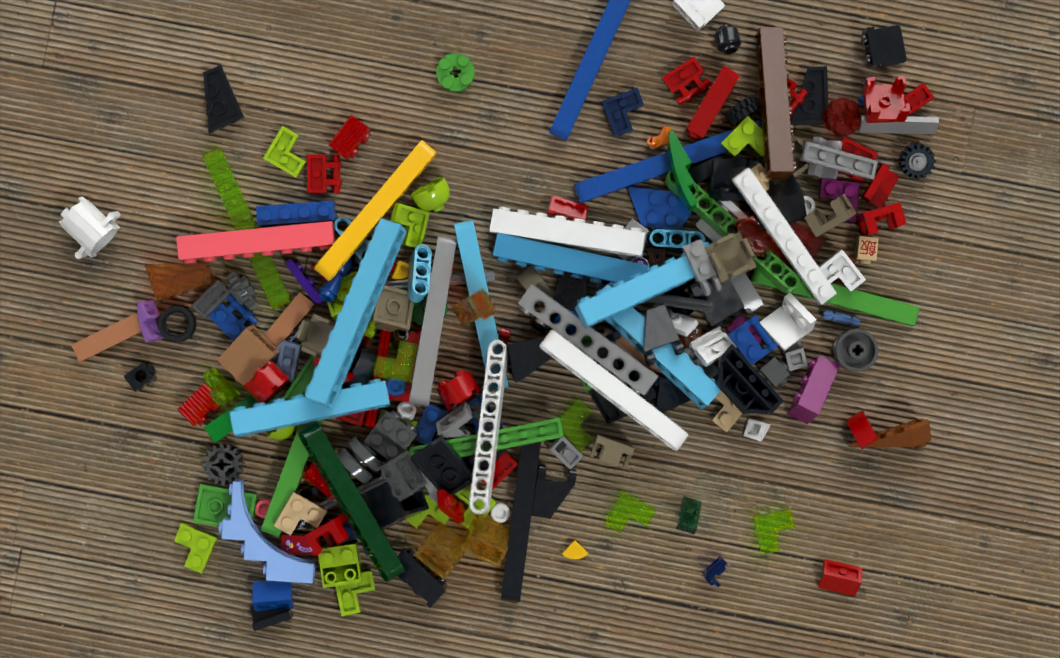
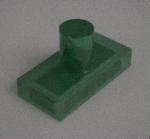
[676,496,702,535]

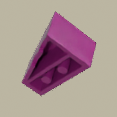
[787,355,840,424]

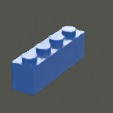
[256,201,337,227]

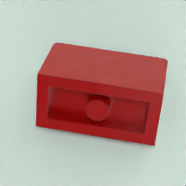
[861,163,899,208]
[818,559,862,596]

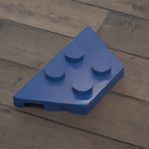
[628,187,694,230]

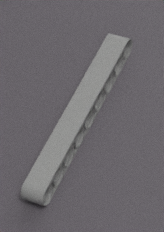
[409,235,457,406]

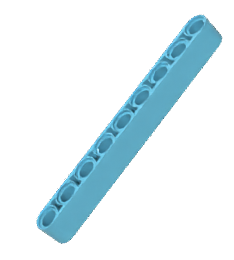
[454,220,509,391]

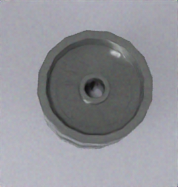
[831,329,879,372]
[337,435,385,484]

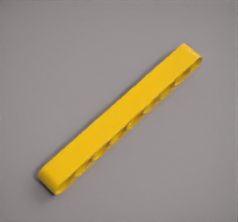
[314,140,437,281]

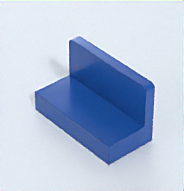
[252,581,294,611]

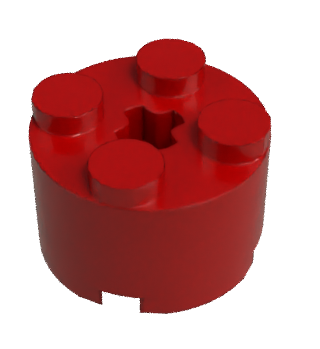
[243,360,289,404]
[437,369,482,411]

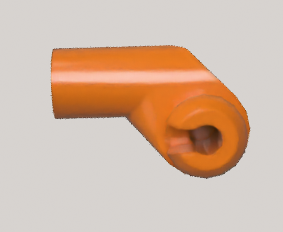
[647,126,671,149]

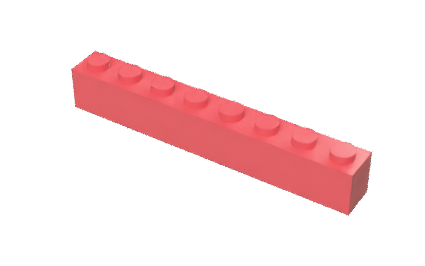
[176,221,336,264]

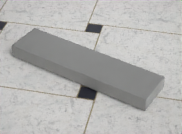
[858,115,939,135]
[800,141,878,180]

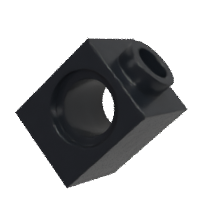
[124,362,157,392]

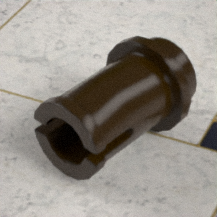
[391,329,409,349]

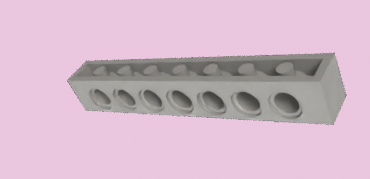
[518,284,658,395]

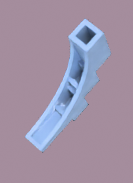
[219,479,316,584]

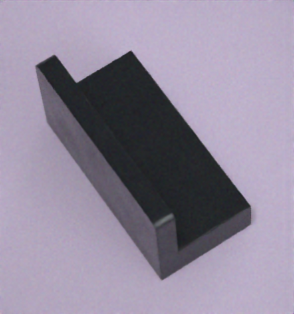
[250,606,294,631]

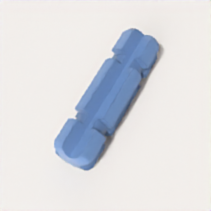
[822,309,860,328]

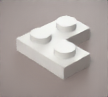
[819,249,866,292]

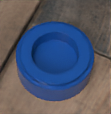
[386,377,406,396]

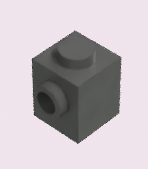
[758,357,790,387]

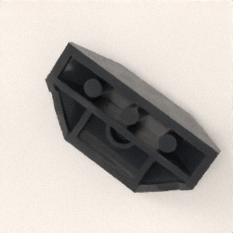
[717,344,784,414]

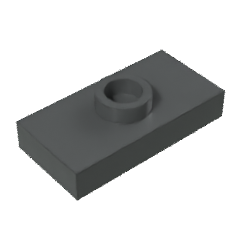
[191,279,231,320]

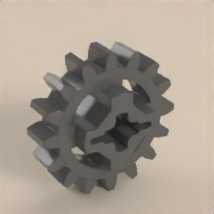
[227,271,258,310]
[202,443,245,485]

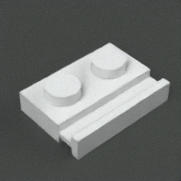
[689,326,736,367]

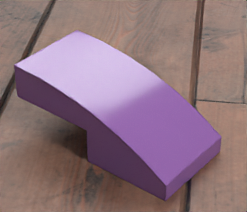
[137,300,164,343]

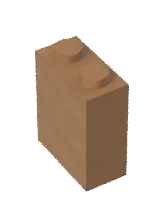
[217,325,280,385]

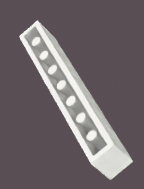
[489,207,646,258]

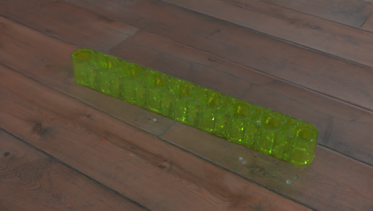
[202,148,291,310]

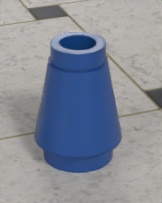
[319,274,343,303]

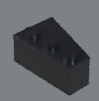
[397,548,448,608]

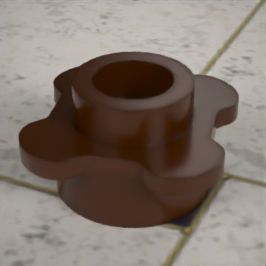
[648,247,667,266]

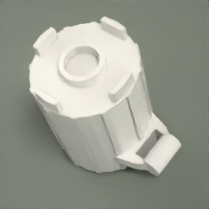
[59,197,120,259]

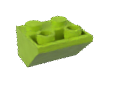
[318,541,362,588]

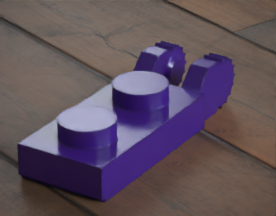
[285,259,324,305]

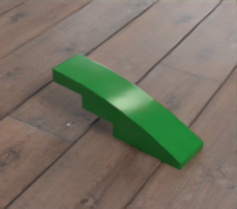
[667,130,698,212]
[204,392,281,443]

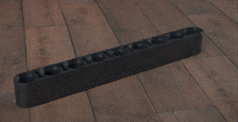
[501,442,541,602]

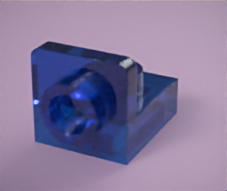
[704,556,727,588]

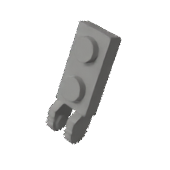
[682,240,722,296]

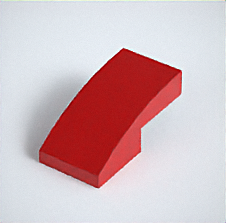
[846,410,879,449]

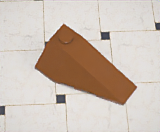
[847,418,931,449]

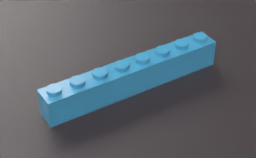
[493,233,649,286]

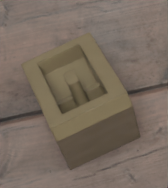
[516,265,554,307]

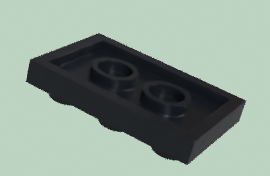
[410,436,474,495]

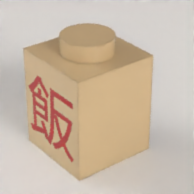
[854,236,879,265]

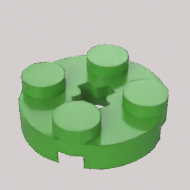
[436,53,475,92]

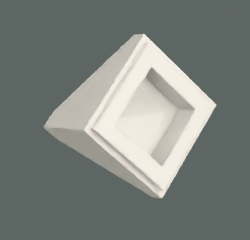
[743,418,770,441]

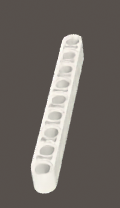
[539,330,688,451]
[470,340,509,514]

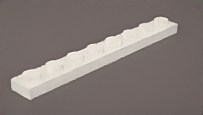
[732,168,836,305]

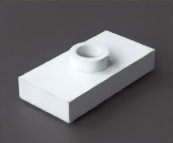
[667,309,698,337]

